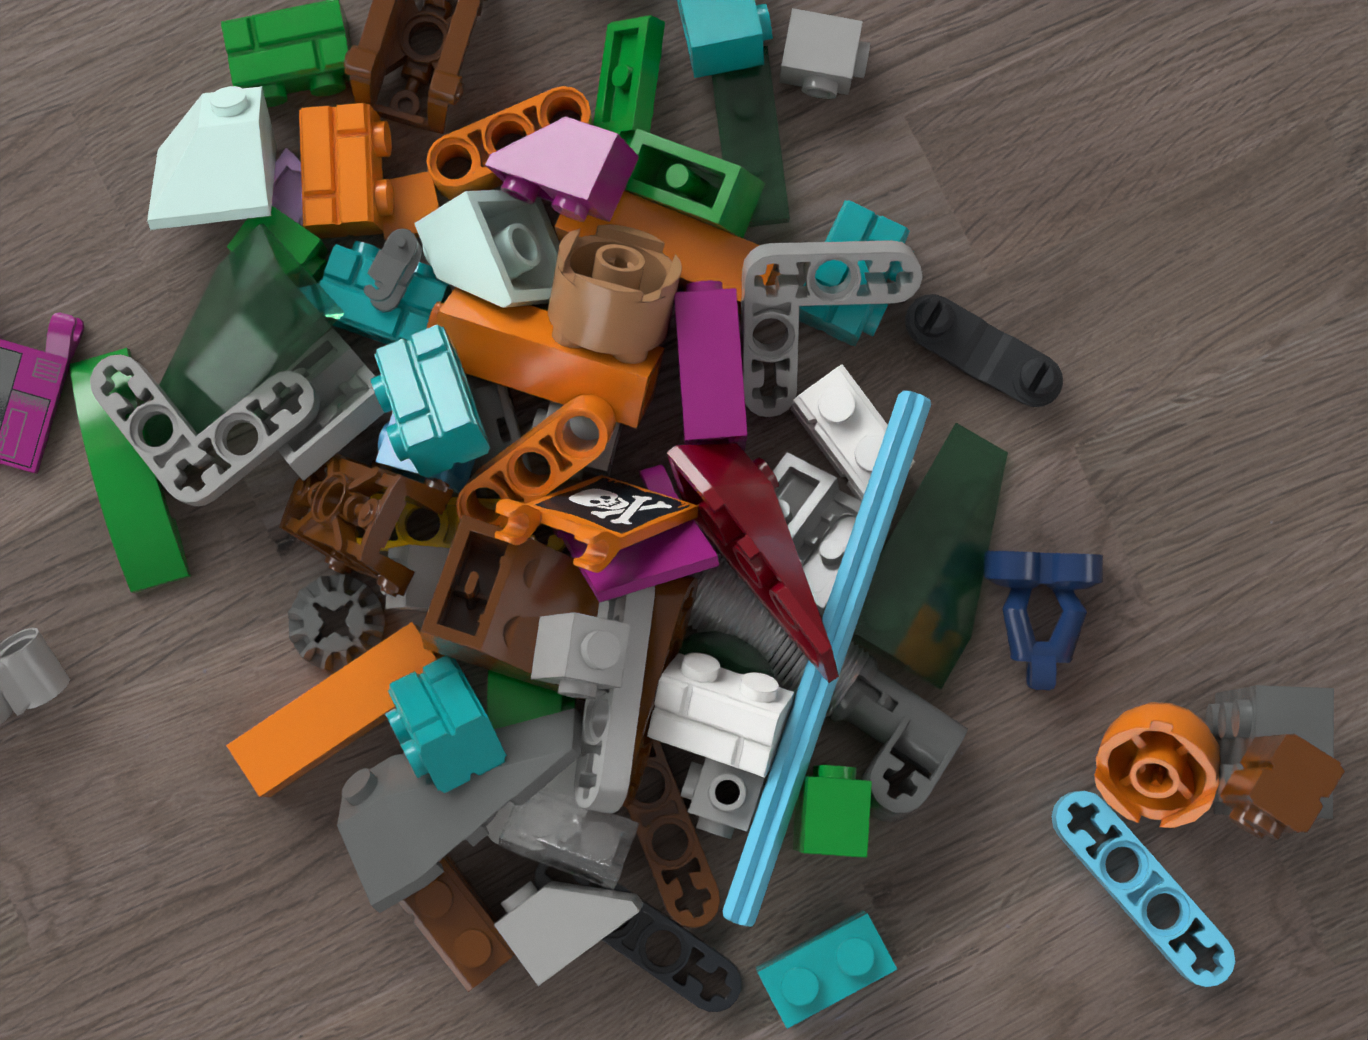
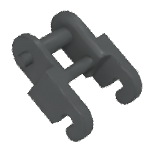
[364,228,422,312]

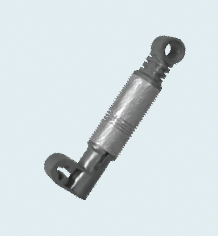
[655,553,968,822]

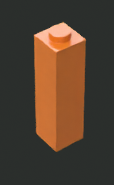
[555,191,781,314]
[427,287,664,428]
[226,622,445,797]

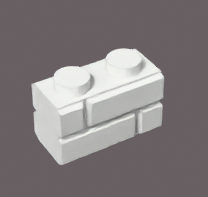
[791,364,915,501]
[647,653,795,778]

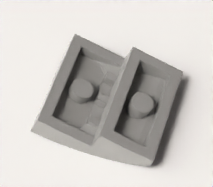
[253,328,385,481]
[773,452,892,618]

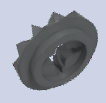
[288,575,385,671]

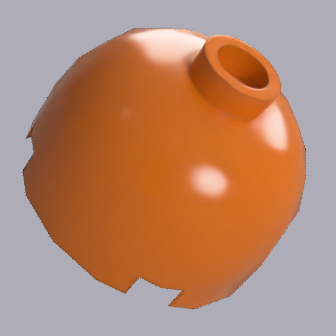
[1094,702,1221,828]

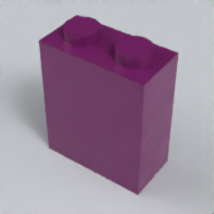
[674,280,747,452]

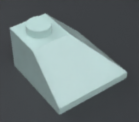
[147,86,277,230]
[414,190,560,308]

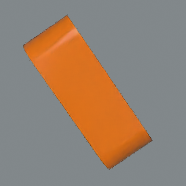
[426,86,593,200]
[456,394,616,527]

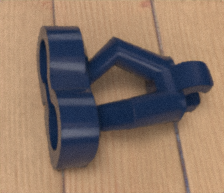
[984,551,1103,690]

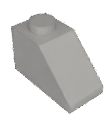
[494,880,644,986]

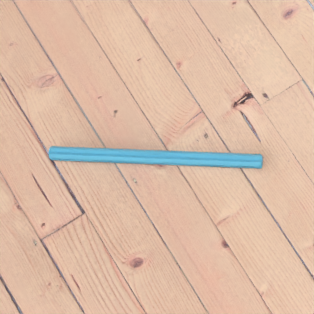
[723,390,931,927]

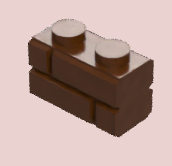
[1220,733,1345,840]
[398,854,515,992]

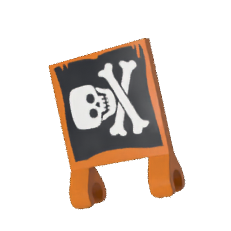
[495,475,698,573]

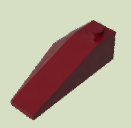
[666,443,839,683]

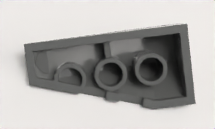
[337,708,583,913]

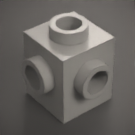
[680,757,765,839]

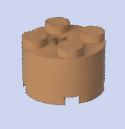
[548,224,682,364]

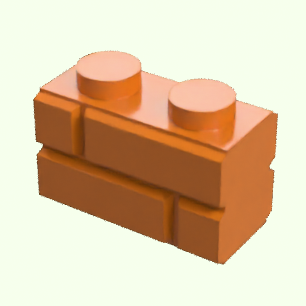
[299,103,394,239]

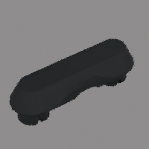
[905,294,1063,407]

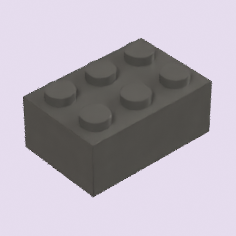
[1205,685,1334,819]

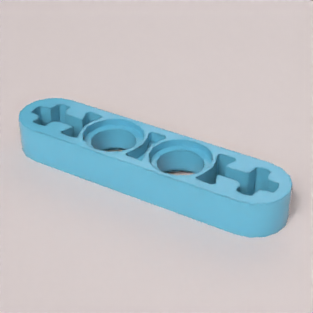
[1052,791,1235,987]

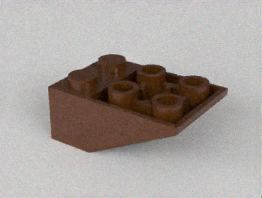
[420,515,599,701]

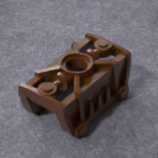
[344,0,488,134]
[279,453,454,597]

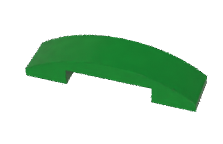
[70,348,191,593]

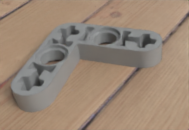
[741,240,922,417]
[90,354,320,506]

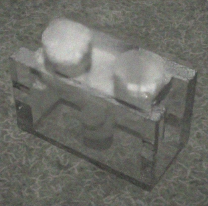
[498,787,640,890]

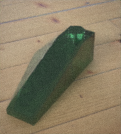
[145,224,345,471]
[852,423,1008,690]

